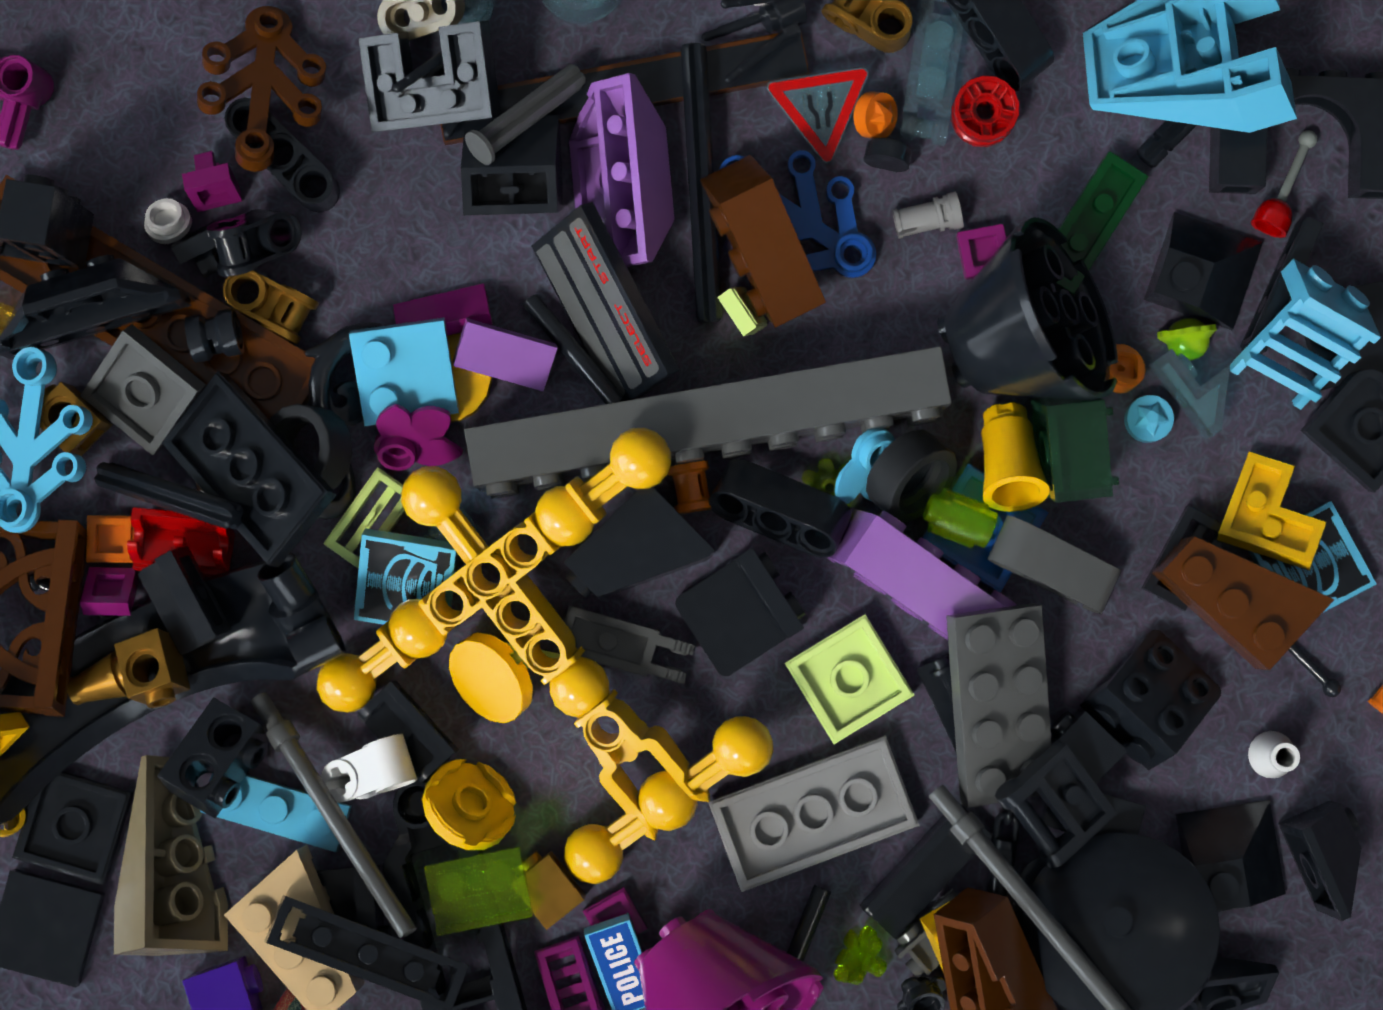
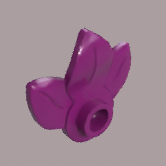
[374,404,463,471]

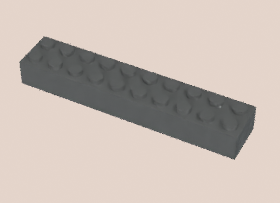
[464,346,951,499]

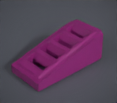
[534,936,605,1010]

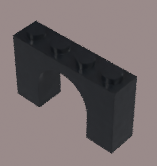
[1209,68,1383,199]

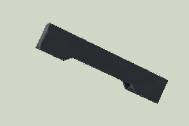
[264,895,469,1010]

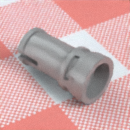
[892,191,964,239]

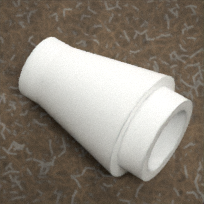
[1248,731,1300,778]

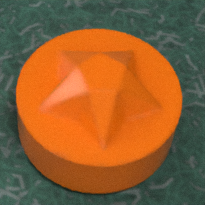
[854,91,898,139]
[1109,344,1146,393]

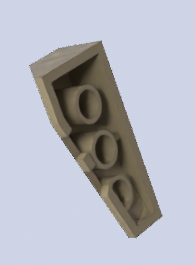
[114,755,228,956]

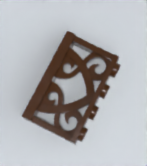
[0,519,87,717]

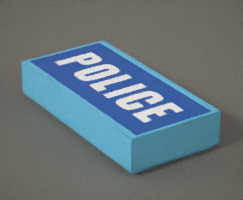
[583,913,645,1010]

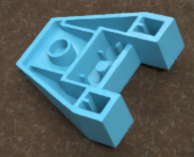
[1083,0,1297,133]

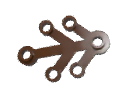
[197,6,326,172]

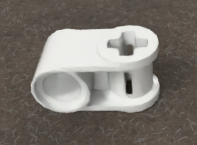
[321,734,417,803]

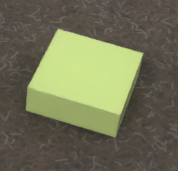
[717,287,768,336]

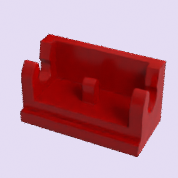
[127,507,235,577]

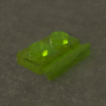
[424,846,534,936]

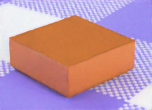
[86,515,135,563]

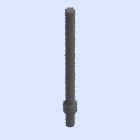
[250,692,417,939]
[929,785,1132,1010]

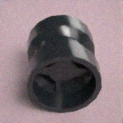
[185,308,244,363]

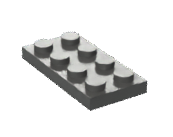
[946,603,1052,808]

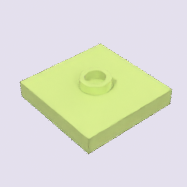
[784,614,914,744]

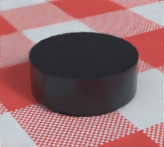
[863,138,912,172]

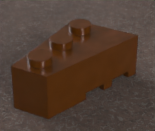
[933,887,1057,1010]

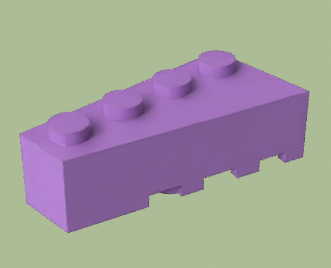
[827,508,1017,640]

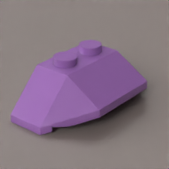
[569,73,675,267]

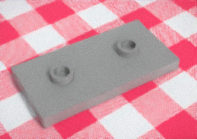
[708,735,920,892]

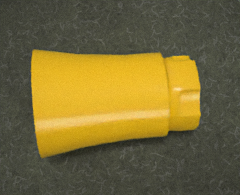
[981,402,1050,512]

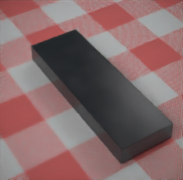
[1240,217,1324,354]

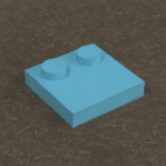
[349,318,459,426]

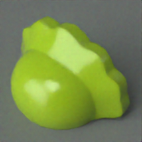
[1157,318,1217,361]

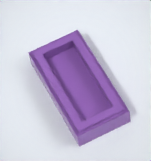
[452,318,557,391]

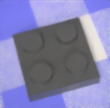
[80,324,206,455]

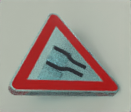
[766,66,869,163]

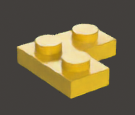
[1217,452,1326,571]

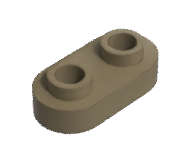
[377,0,465,41]

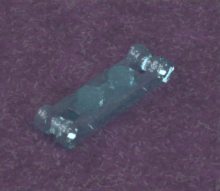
[899,0,963,146]

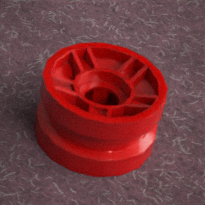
[951,76,1019,147]

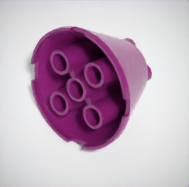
[634,909,824,1010]

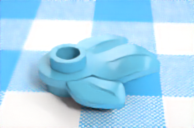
[834,428,895,504]

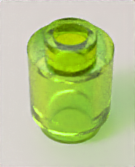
[923,488,998,548]

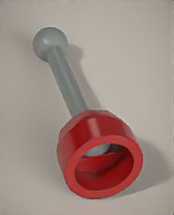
[1251,130,1317,238]

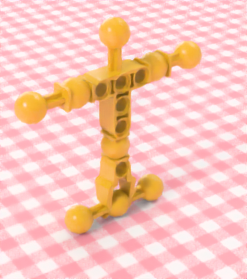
[317,428,773,884]

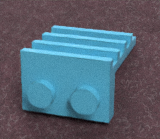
[1229,258,1381,410]

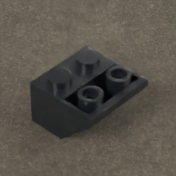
[461,115,564,216]

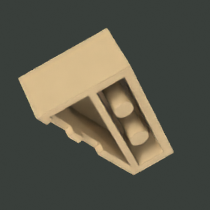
[224,845,365,1010]

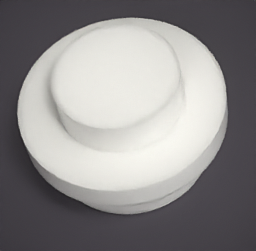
[144,198,192,244]

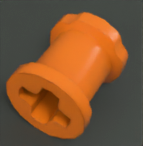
[668,461,711,514]

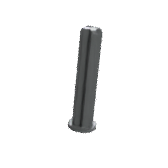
[465,64,586,165]

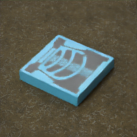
[1248,501,1377,613]
[354,528,458,625]

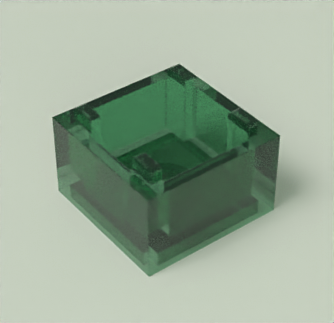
[1031,398,1119,503]

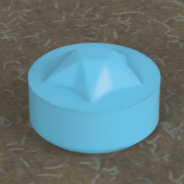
[1124,395,1174,443]

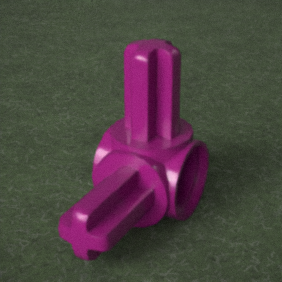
[0,55,54,150]

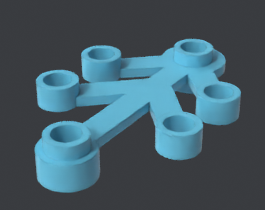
[0,347,93,533]

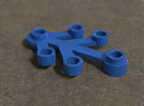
[719,150,876,278]

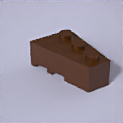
[700,155,826,328]
[1151,536,1335,670]

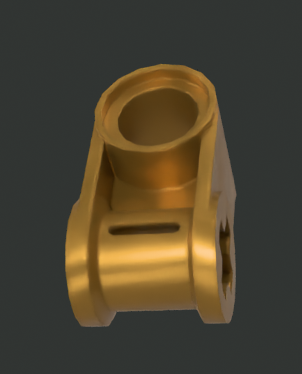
[821,0,912,53]
[223,271,319,345]

